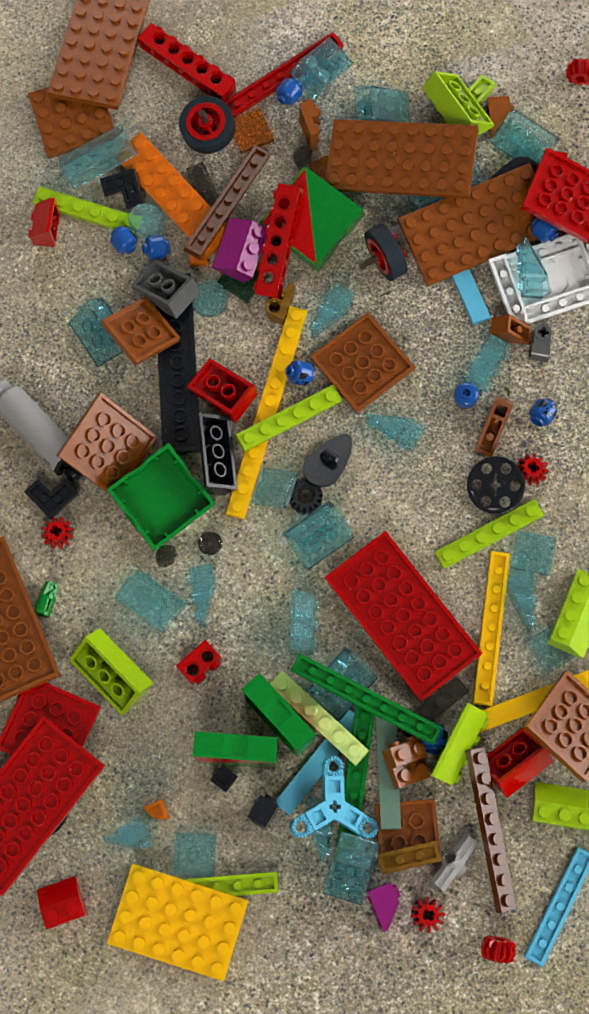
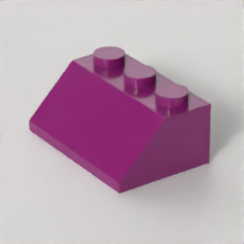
[211,218,266,283]
[365,882,401,932]

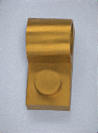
[265,283,296,325]

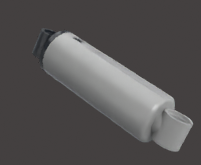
[0,377,83,483]

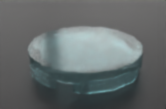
[128,203,165,238]
[192,281,228,318]

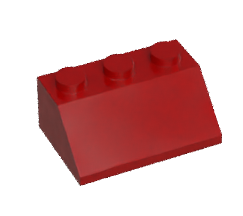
[487,728,554,798]

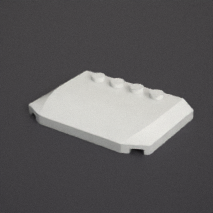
[488,234,589,324]

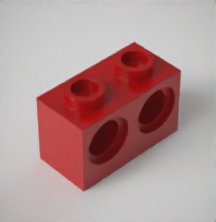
[176,640,222,686]

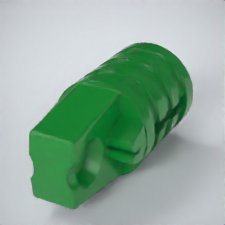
[34,581,58,618]

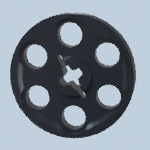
[467,456,525,514]

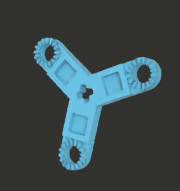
[290,756,378,839]

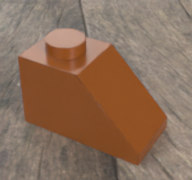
[486,96,514,139]
[490,314,532,345]

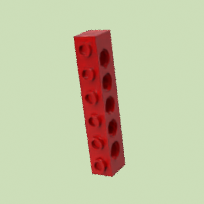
[138,23,236,101]
[254,183,304,299]

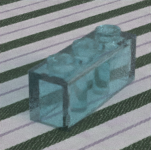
[463,334,511,396]

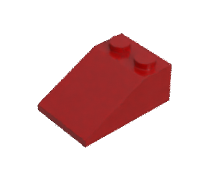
[187,358,258,424]

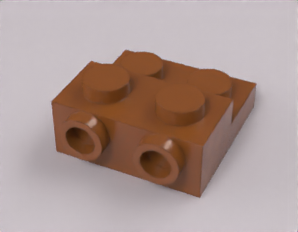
[299,99,321,152]
[382,736,431,790]

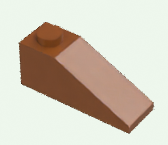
[474,395,514,457]

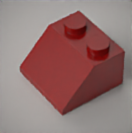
[28,198,60,247]
[37,876,88,930]

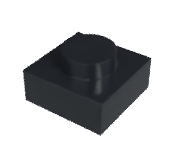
[210,764,238,793]

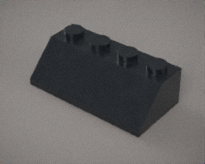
[197,413,238,496]

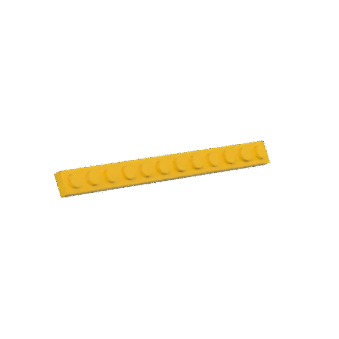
[226,306,308,520]

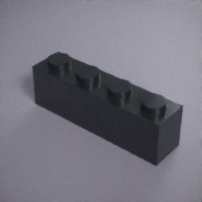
[247,794,279,831]

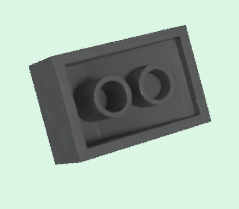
[131,260,200,319]

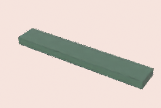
[375,716,401,830]

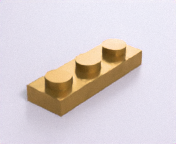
[377,841,441,875]

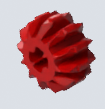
[566,58,589,86]
[517,453,549,486]
[41,517,74,549]
[410,897,445,933]
[481,935,516,964]

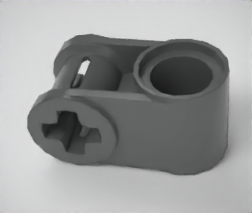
[529,324,552,362]

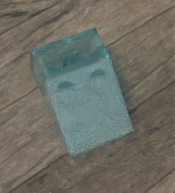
[290,37,354,99]
[354,85,411,122]
[323,831,380,905]

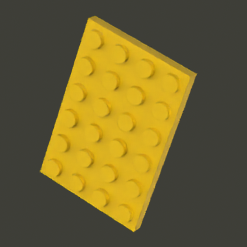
[107,863,249,981]

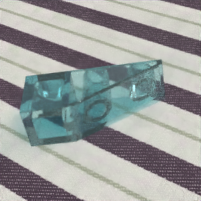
[516,238,549,299]
[309,284,355,338]
[365,414,426,451]
[186,563,216,628]
[507,570,537,632]
[306,797,335,862]

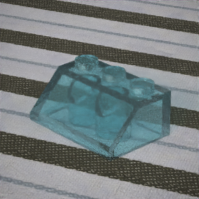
[491,109,560,165]
[69,297,123,367]
[282,501,354,570]
[114,570,186,635]
[290,590,319,655]
[306,647,378,721]
[104,816,157,851]

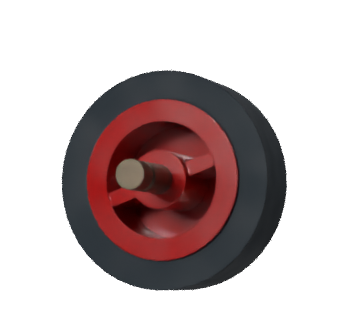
[179,96,235,154]
[358,223,408,281]

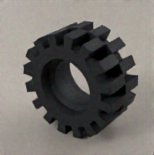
[288,478,323,515]

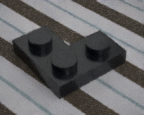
[100,168,145,210]
[24,479,79,520]

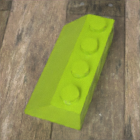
[422,71,494,135]
[546,569,589,659]
[69,628,154,716]
[430,703,489,786]
[529,782,589,832]

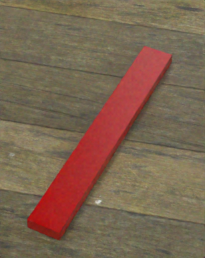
[224,32,344,118]

